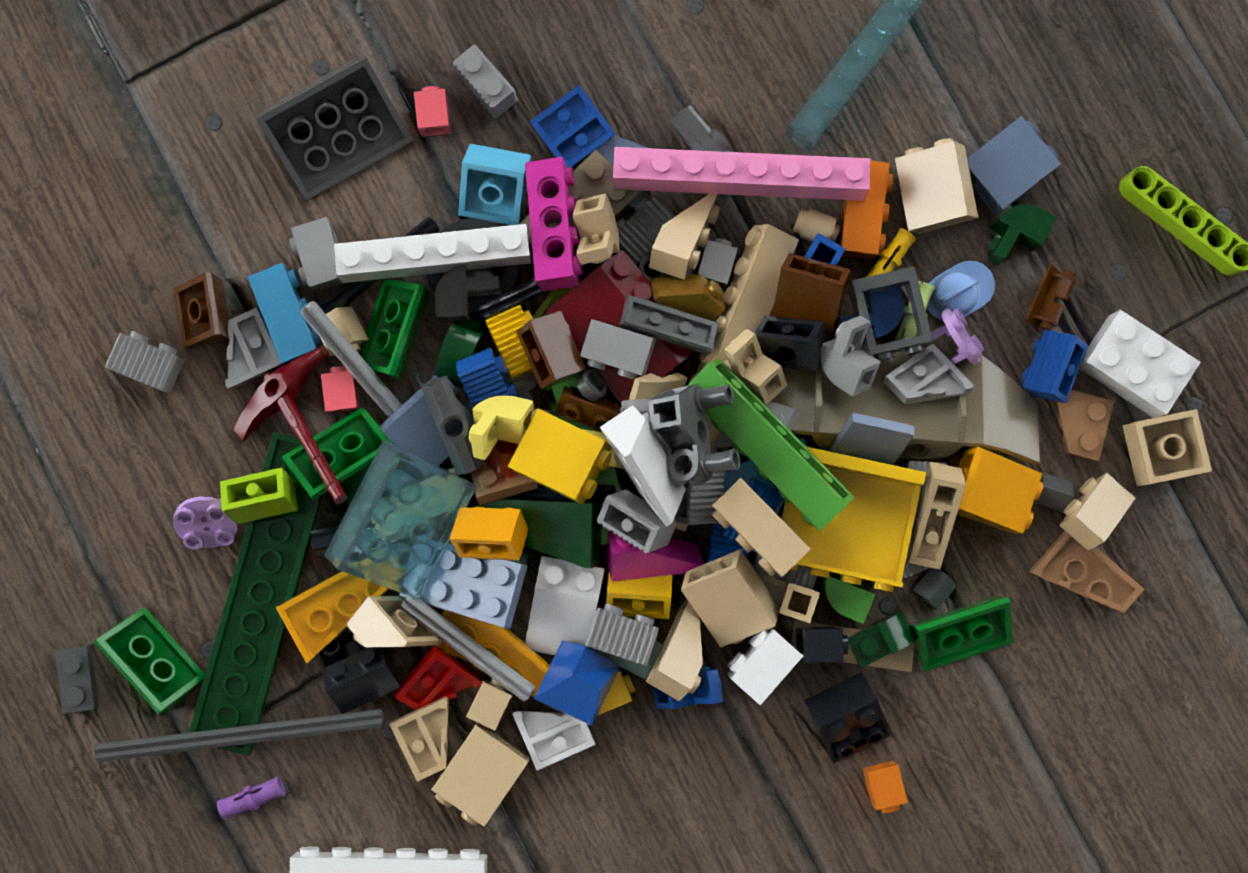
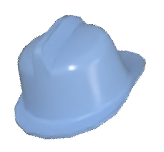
[927,261,995,321]

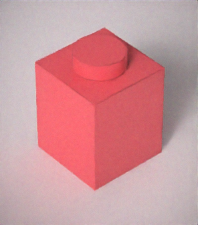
[414,86,452,137]
[321,366,362,414]

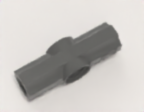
[670,105,731,152]
[421,376,483,475]

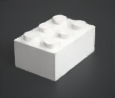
[1079,310,1201,418]

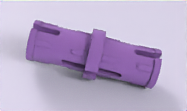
[217,776,286,820]

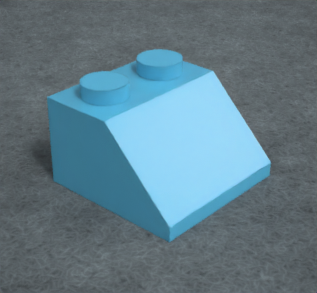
[458,144,531,225]

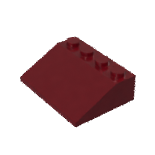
[544,249,697,407]

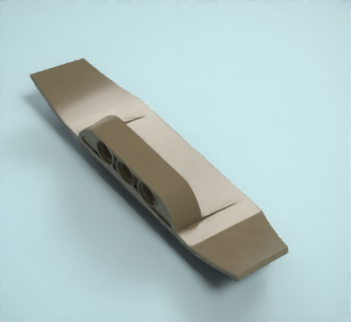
[771,346,1040,465]

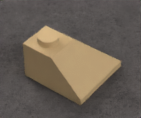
[346,596,443,647]

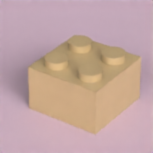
[1122,409,1212,486]

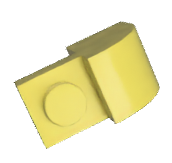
[468,395,534,460]

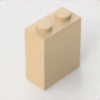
[895,138,978,234]
[681,549,780,647]
[431,723,530,827]

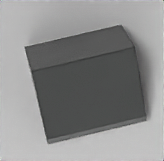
[1033,473,1074,512]
[912,568,957,610]

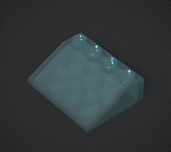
[324,440,477,599]

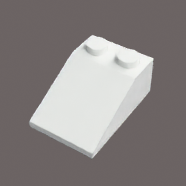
[525,556,605,655]

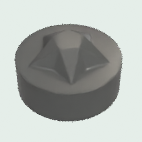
[576,368,607,401]

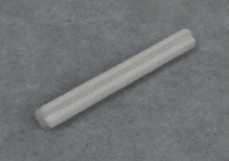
[300,301,402,418]
[400,594,535,701]

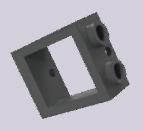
[847,266,933,362]

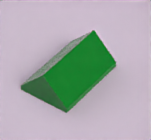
[359,279,430,381]
[282,407,395,500]
[909,596,1013,672]
[94,607,205,714]

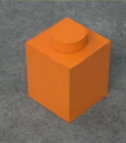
[862,760,908,813]

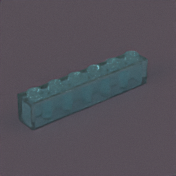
[786,0,925,153]

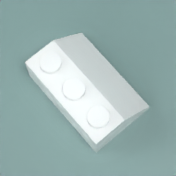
[600,405,686,527]

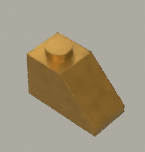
[651,274,726,321]

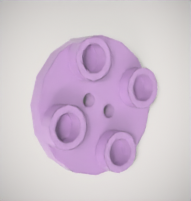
[931,308,984,365]
[173,496,238,549]

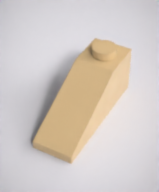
[908,462,966,569]
[646,600,703,701]

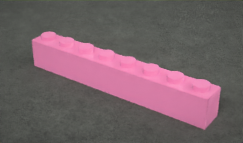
[613,147,870,201]

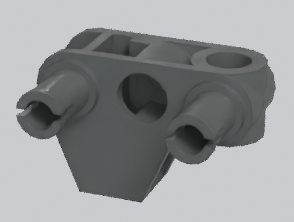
[648,384,740,486]

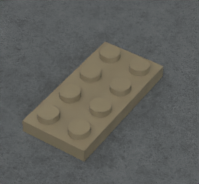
[519,149,639,264]

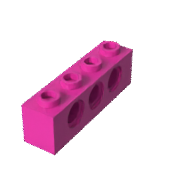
[525,157,583,291]

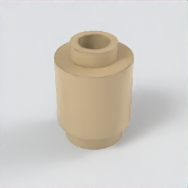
[792,208,841,242]

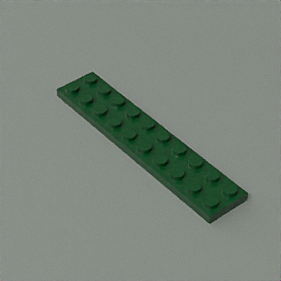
[189,432,323,756]

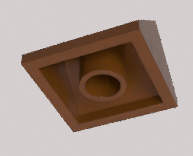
[174,272,229,348]

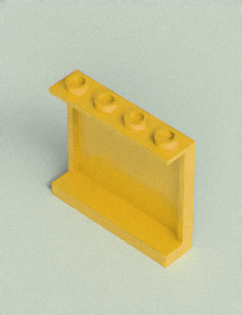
[781,447,926,592]

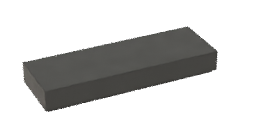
[619,295,718,355]

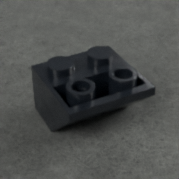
[319,631,401,714]
[804,672,890,763]

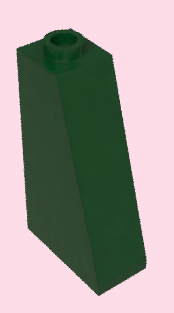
[481,498,602,568]

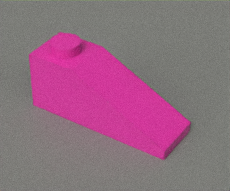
[605,531,704,581]

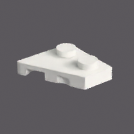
[512,711,596,770]

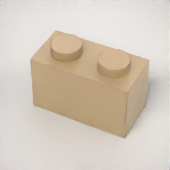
[1059,473,1136,551]

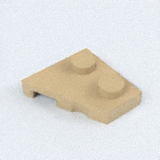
[389,696,449,782]

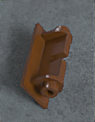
[1025,264,1076,333]
[555,385,621,431]

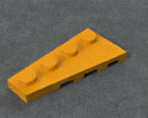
[276,545,405,664]
[436,610,550,697]

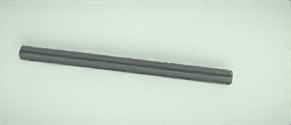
[95,709,384,762]

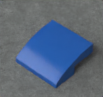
[530,85,616,167]

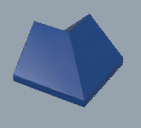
[534,640,620,726]

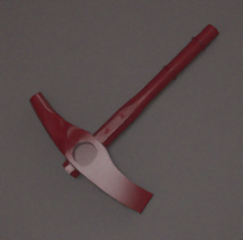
[234,345,347,504]

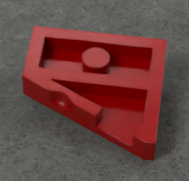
[394,645,483,710]

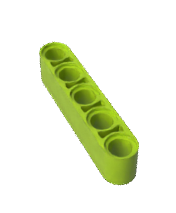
[1119,166,1248,277]

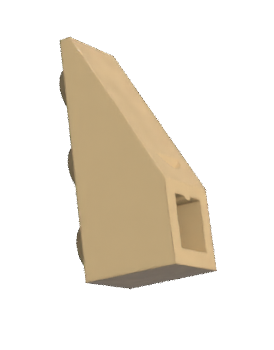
[649,194,720,280]

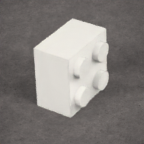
[727,629,803,705]

